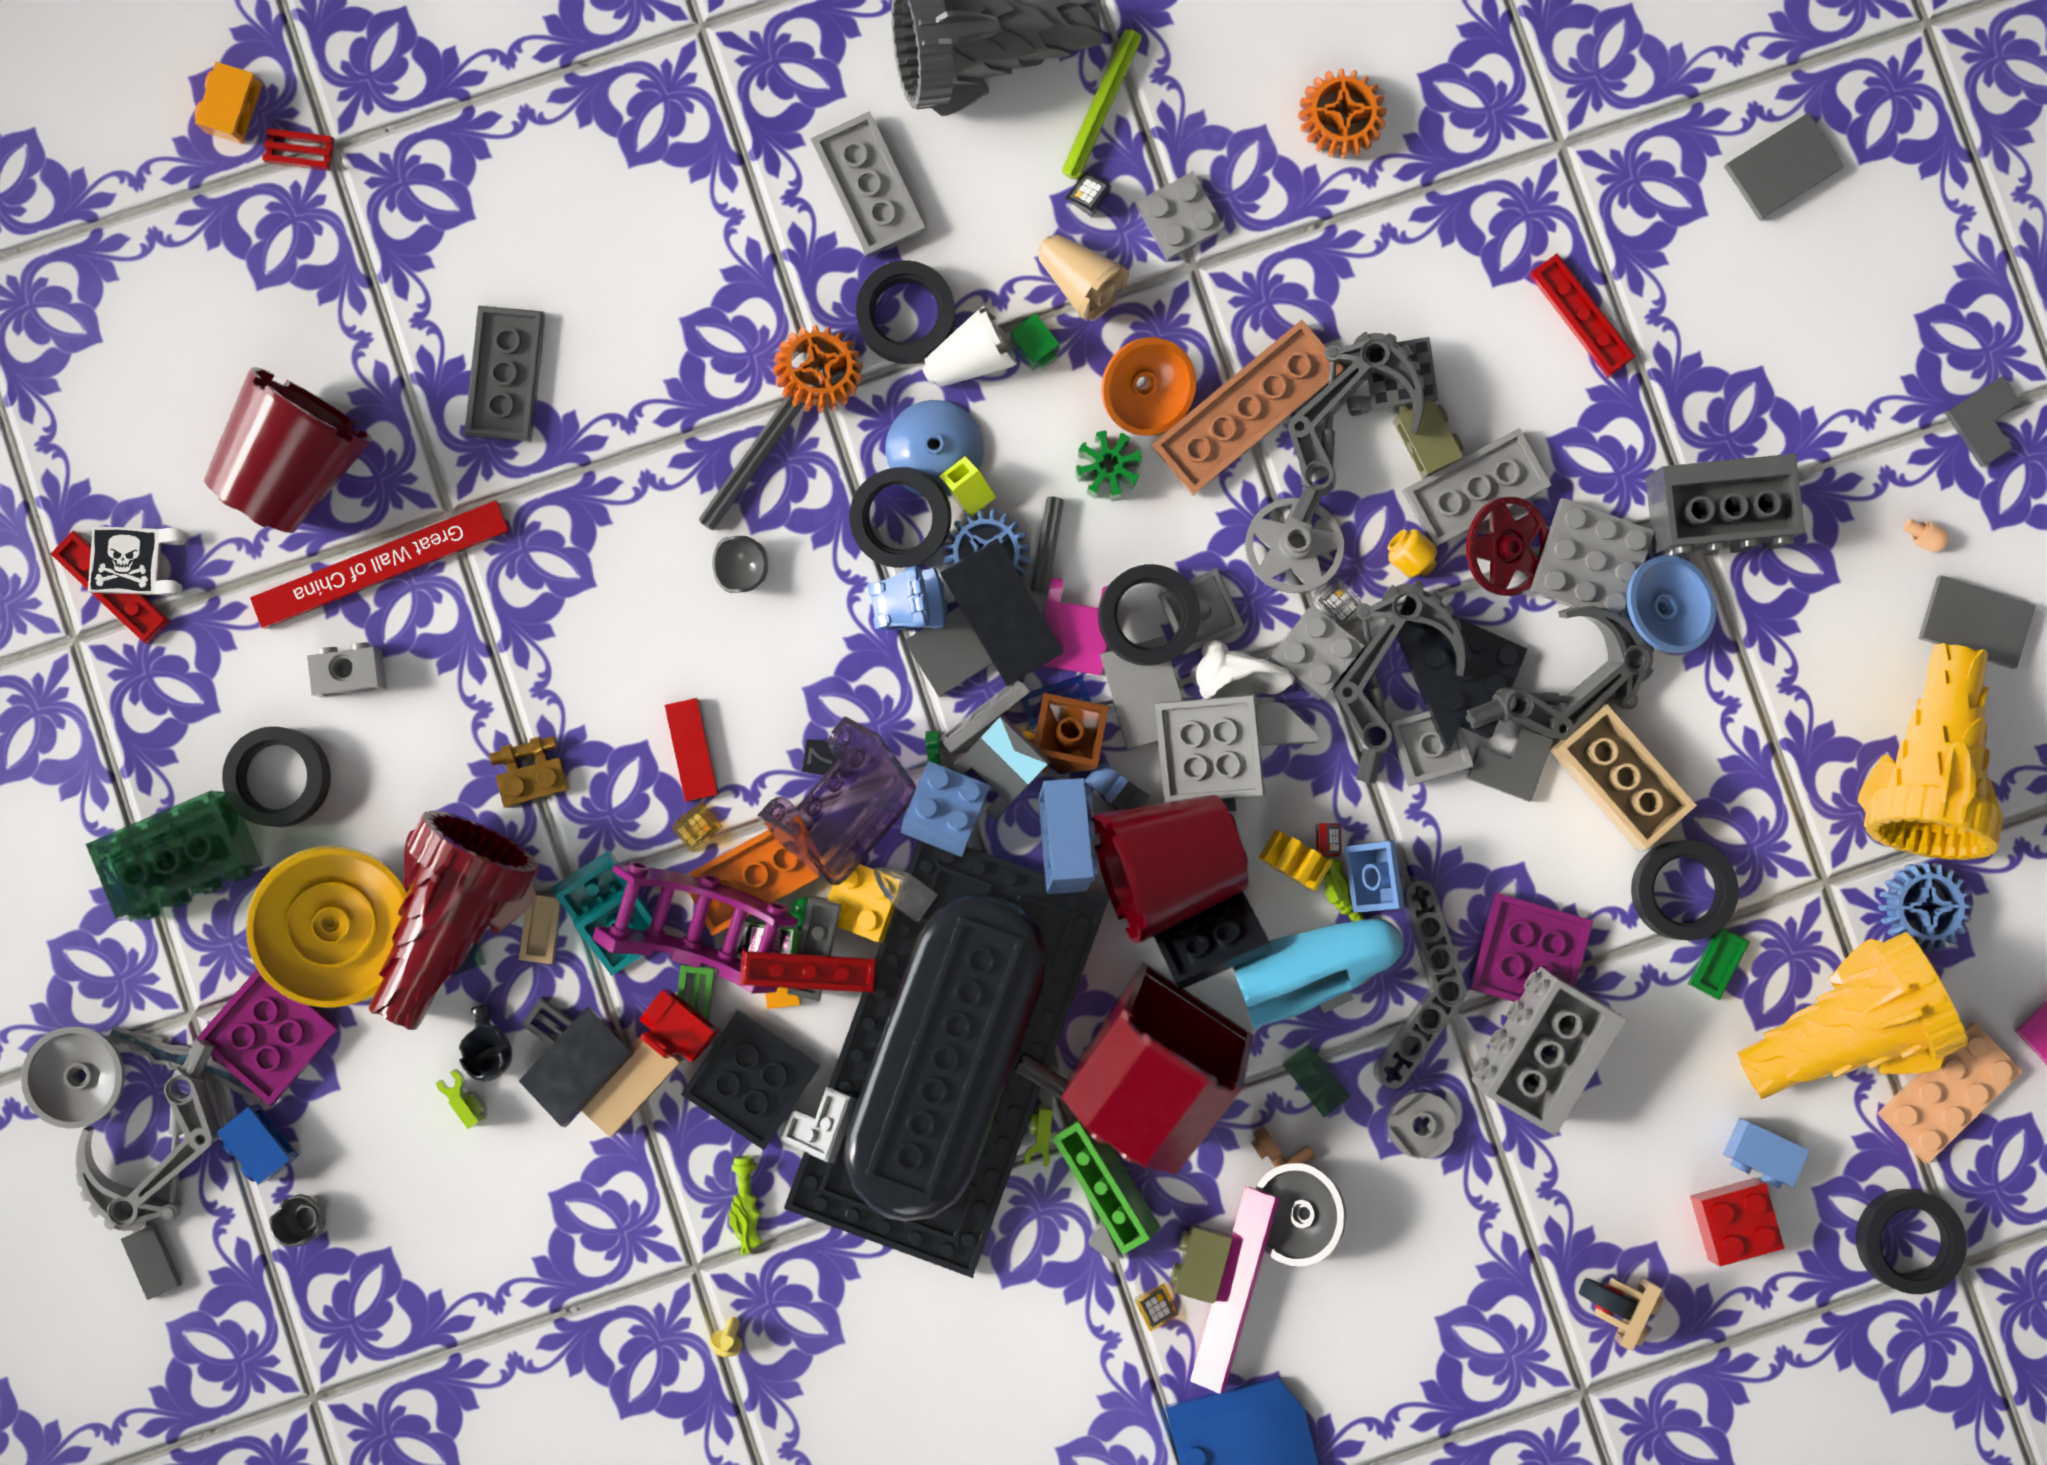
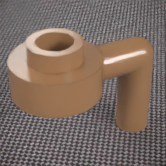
[1251,1126,1315,1168]

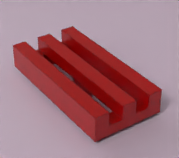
[262,128,335,171]

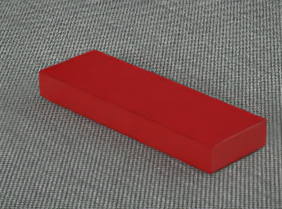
[664,698,719,802]

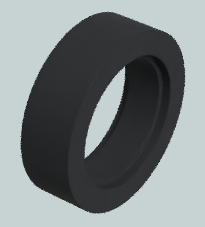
[856,260,955,364]
[849,467,952,568]
[1098,564,1201,666]
[222,726,331,827]
[1631,840,1739,941]
[1856,1189,1967,1295]

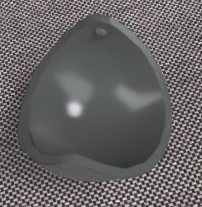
[712,536,768,593]

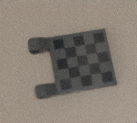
[1343,337,1438,416]

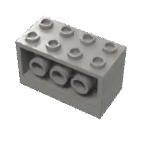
[1471,966,1626,1136]

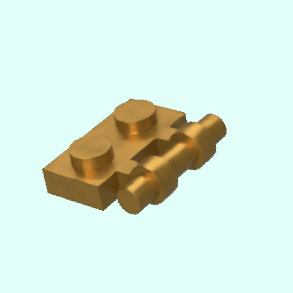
[489,735,570,808]

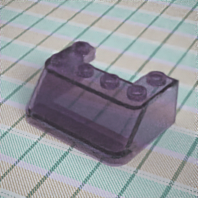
[757,716,916,885]

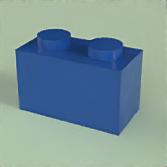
[216,1104,300,1185]

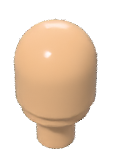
[1903,518,1949,552]

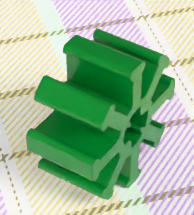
[1075,430,1142,501]

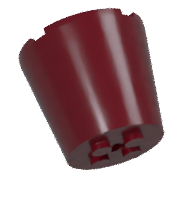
[203,367,372,533]
[1092,794,1249,944]

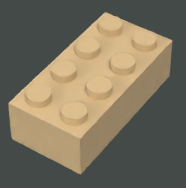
[1550,704,1697,850]

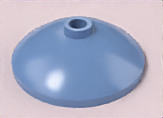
[886,400,984,497]
[1627,555,1716,654]

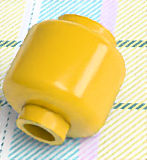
[1387,529,1437,578]

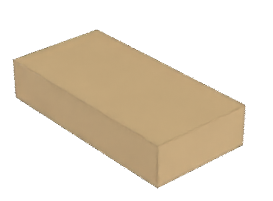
[519,895,562,964]

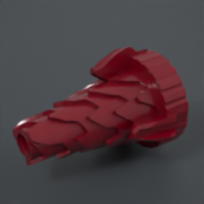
[369,810,539,1030]

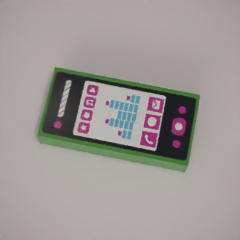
[737,921,801,955]

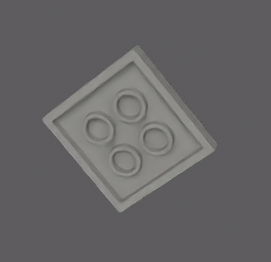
[1530,498,1654,615]
[1155,694,1265,802]

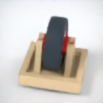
[1578,1277,1664,1352]

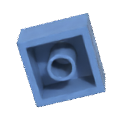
[900,761,990,857]

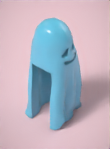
[1233,919,1404,1029]

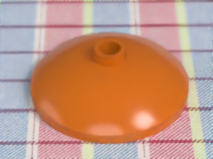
[1101,337,1196,436]

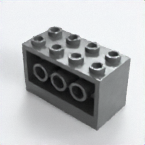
[1645,454,1805,558]

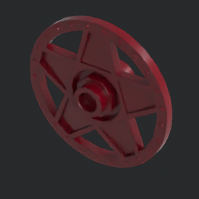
[1466,497,1549,596]

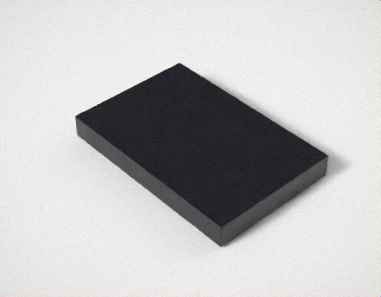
[519,1007,634,1128]

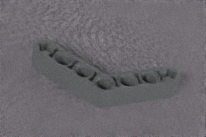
[1374,880,1466,1089]

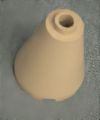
[1038,234,1129,321]

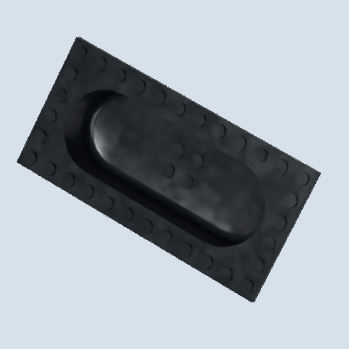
[783,840,1109,1279]

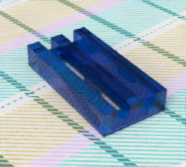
[1020,675,1091,727]

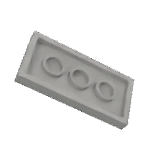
[811,111,926,258]
[1403,428,1551,547]

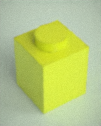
[939,457,996,516]

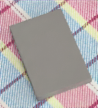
[1100,636,1182,750]

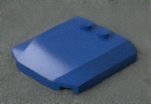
[1165,1377,1318,1465]

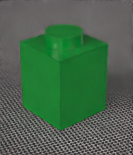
[1009,313,1060,370]

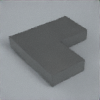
[1945,376,2021,467]
[1467,728,1553,802]

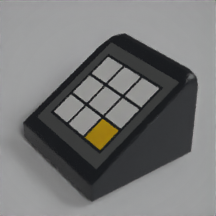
[1065,172,1111,218]

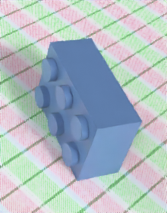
[1038,778,1098,894]

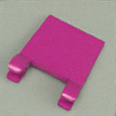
[1043,578,1108,676]

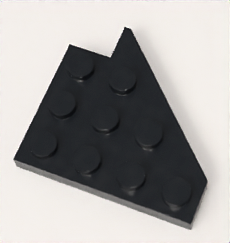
[1396,596,1528,751]

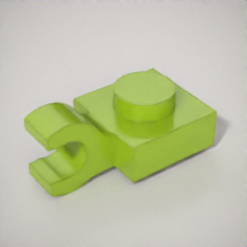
[436,1069,486,1129]
[1025,1106,1053,1167]

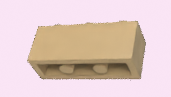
[582,1037,684,1137]

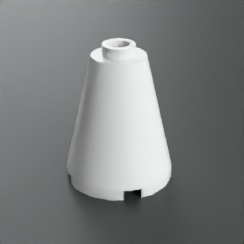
[922,305,1017,387]

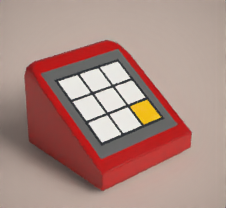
[1316,823,1342,857]

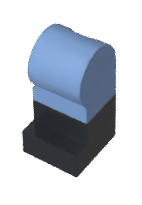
[1084,760,1150,810]

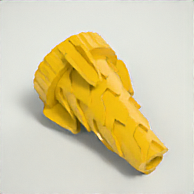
[1858,643,2003,860]
[1737,932,1968,1100]

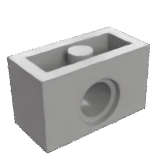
[307,642,386,698]

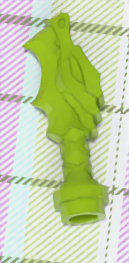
[1324,857,1365,922]
[729,1155,764,1255]

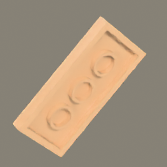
[1877,1022,2023,1164]

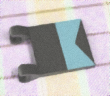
[950,715,1050,819]

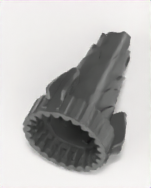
[891,0,1103,116]

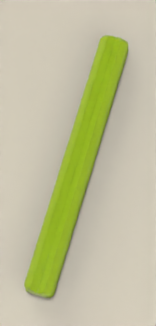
[1062,29,1142,179]

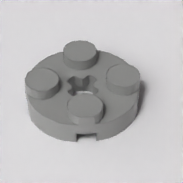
[1386,1091,1455,1159]

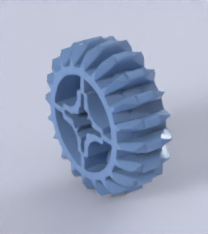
[942,509,1031,577]
[1878,862,1973,952]

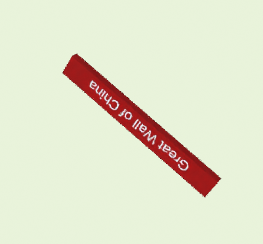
[250,500,510,629]

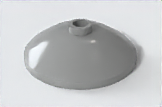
[21,1026,125,1128]

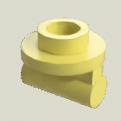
[709,1317,743,1357]

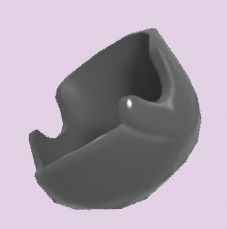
[269,1194,326,1247]

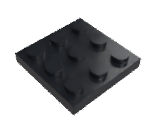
[1153,892,1272,990]
[681,1010,821,1150]

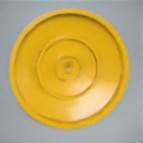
[246,845,407,1007]

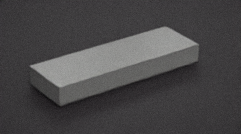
[940,680,1030,753]

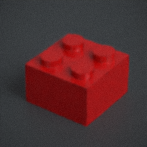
[1690,1178,1785,1267]

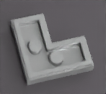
[781,1087,857,1163]

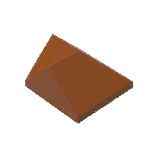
[1034,693,1109,774]

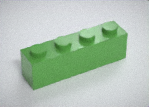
[1052,1119,1161,1254]

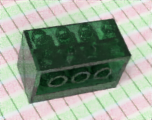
[85,790,263,922]

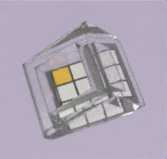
[1313,577,1362,627]

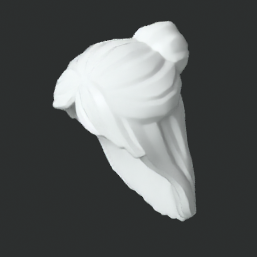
[1196,640,1295,699]

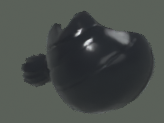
[459,1004,512,1082]

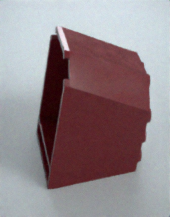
[1061,962,1254,1174]

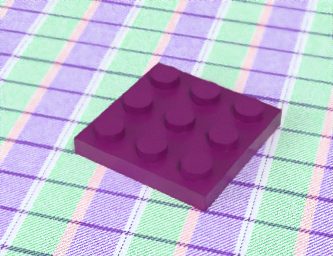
[1468,893,1593,1002]
[194,969,340,1106]

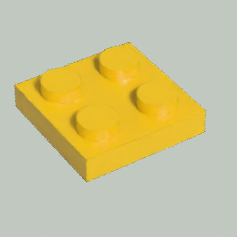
[828,858,905,943]

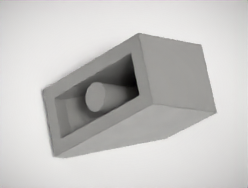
[1256,697,1319,745]

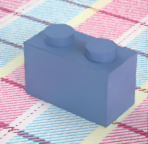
[1722,1118,1810,1189]

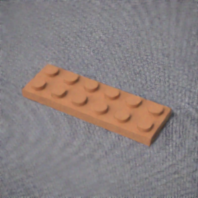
[1151,320,1344,496]

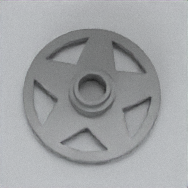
[1245,498,1344,594]

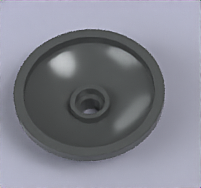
[1255,1163,1346,1266]

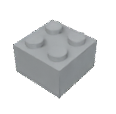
[1267,605,1364,701]

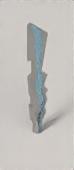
[109,1026,262,1103]

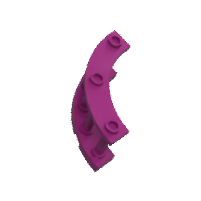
[593,861,799,994]

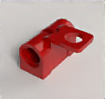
[639,989,720,1063]

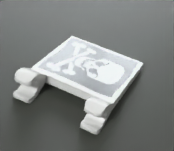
[88,526,187,597]

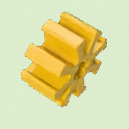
[1258,829,1333,891]

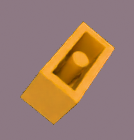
[195,62,263,145]

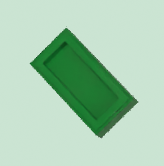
[1687,927,1750,1000]

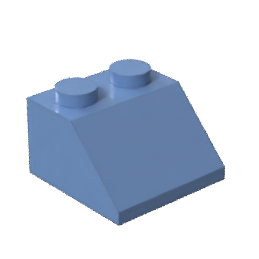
[1344,840,1405,913]

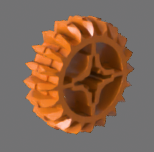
[1298,68,1387,159]
[773,324,863,413]

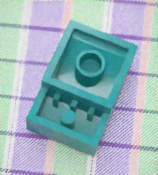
[553,850,653,976]

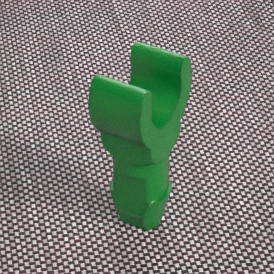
[925,731,941,766]

